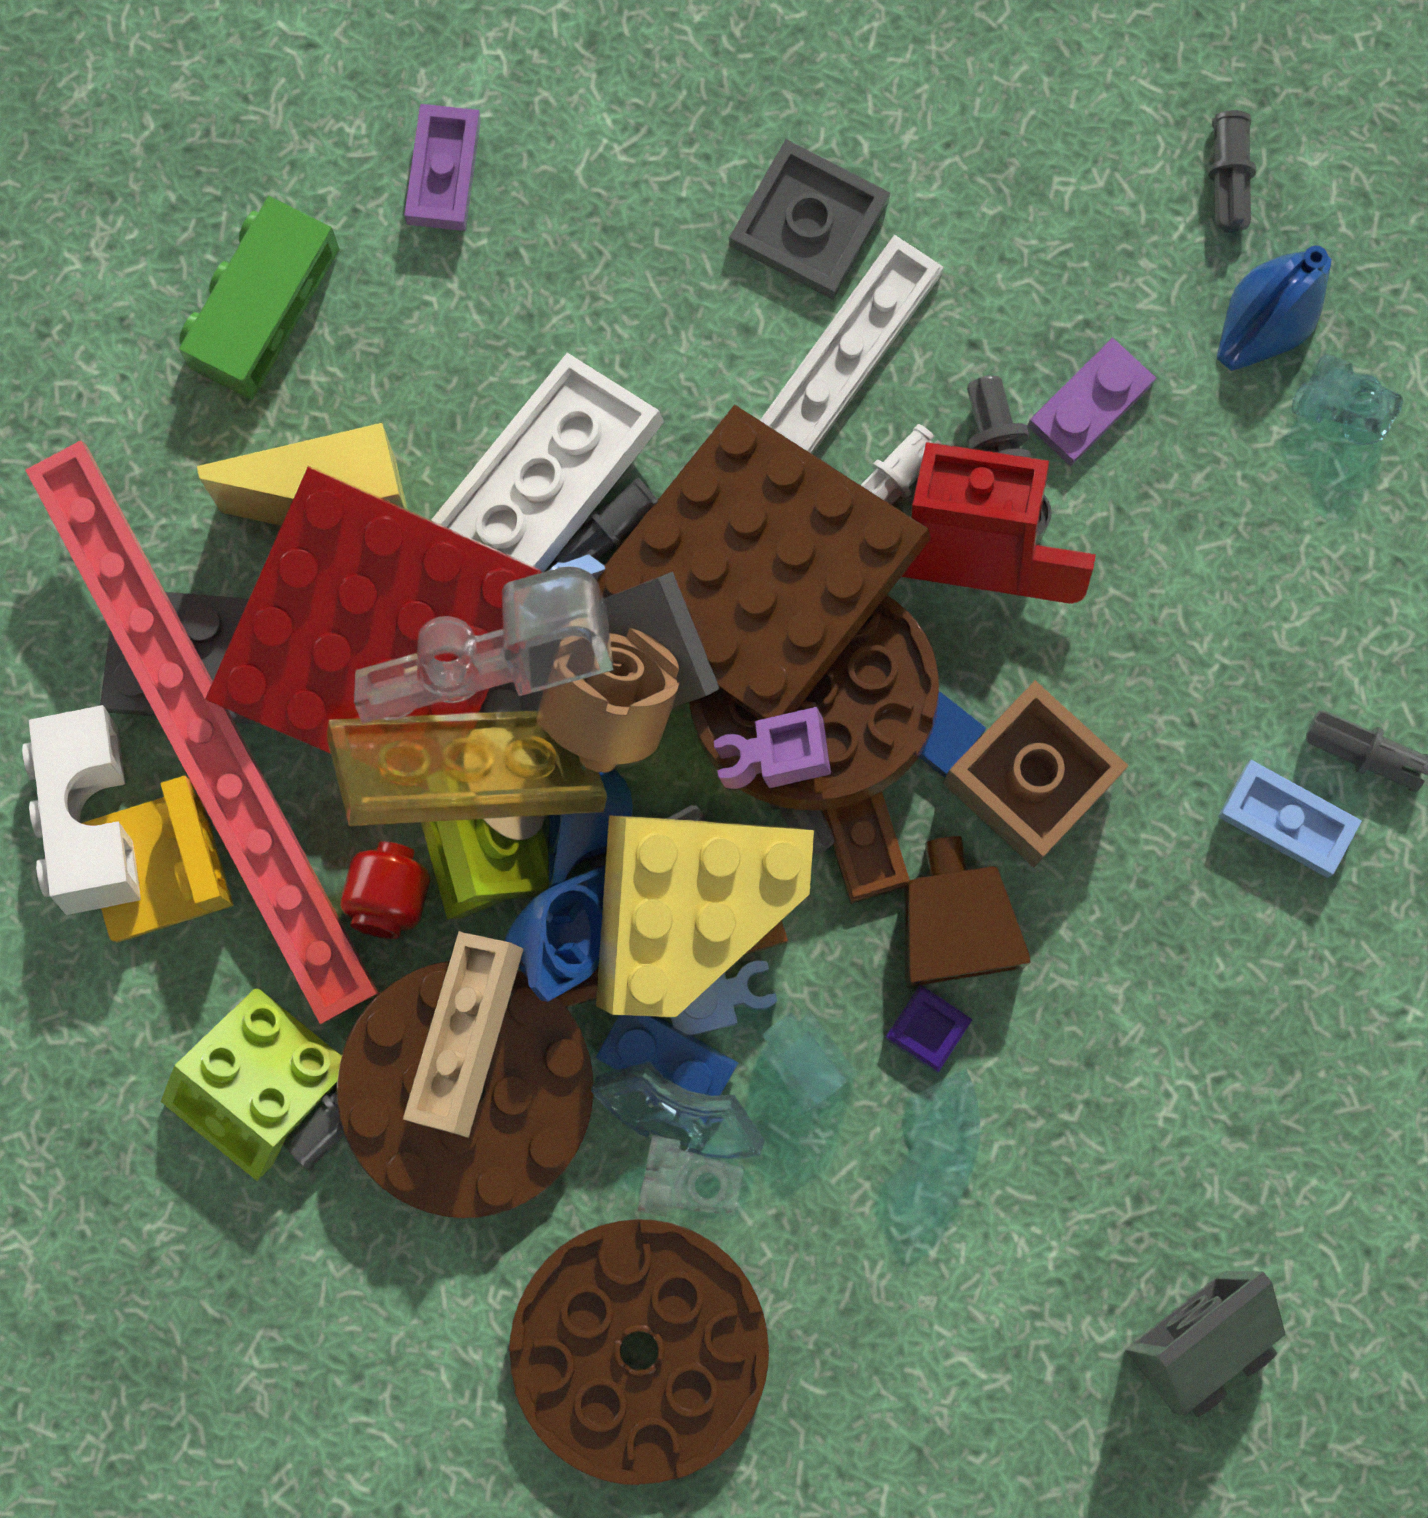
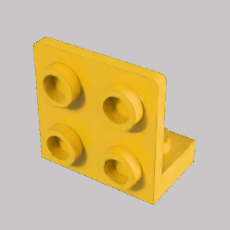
[81,775,234,942]

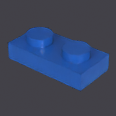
[596,1015,739,1121]

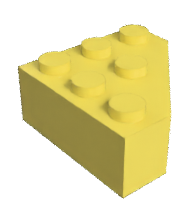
[596,815,814,1017]

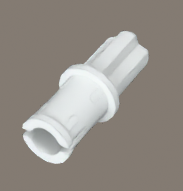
[861,424,942,505]

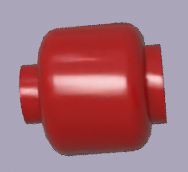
[340,841,430,939]

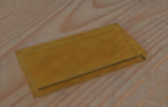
[327,711,607,826]

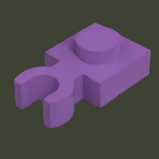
[714,707,831,789]

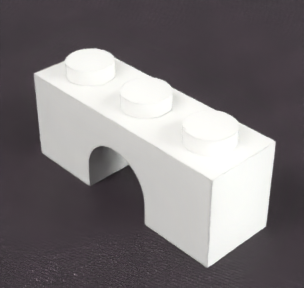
[22,705,141,915]

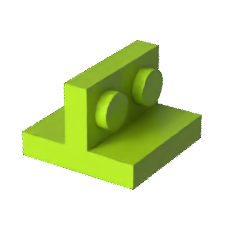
[415,772,549,919]

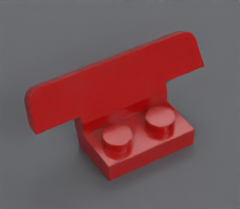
[901,442,1096,604]

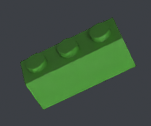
[179,195,339,400]

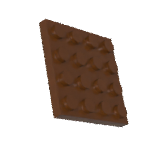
[584,404,931,720]

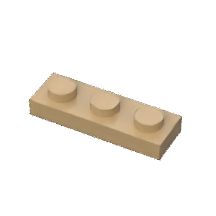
[403,932,524,1138]

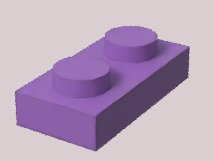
[404,104,481,231]
[1027,337,1156,466]

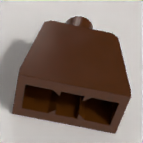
[904,836,1031,988]

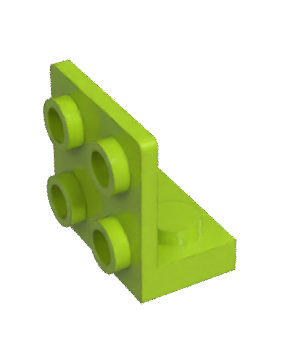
[160,989,342,1181]

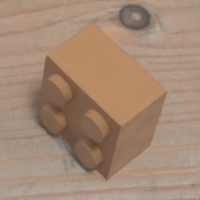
[943,680,1129,868]

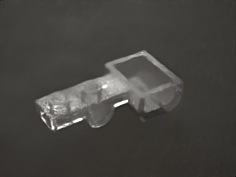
[354,566,614,724]

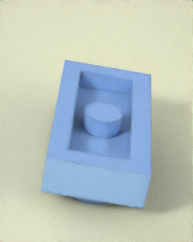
[1218,760,1362,878]

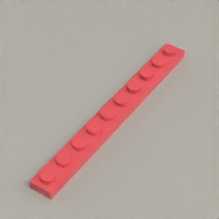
[25,440,379,1024]

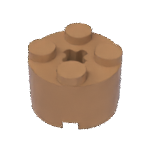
[536,623,680,773]

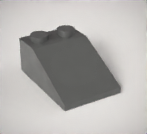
[1125,1271,1286,1417]

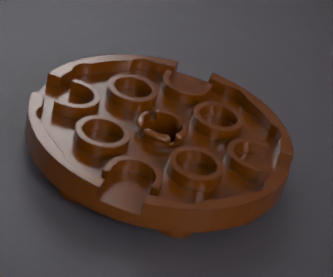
[689,595,939,810]
[336,961,594,1218]
[509,1219,769,1485]

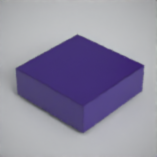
[885,985,973,1073]

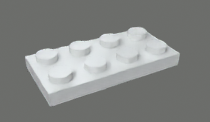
[431,353,665,575]

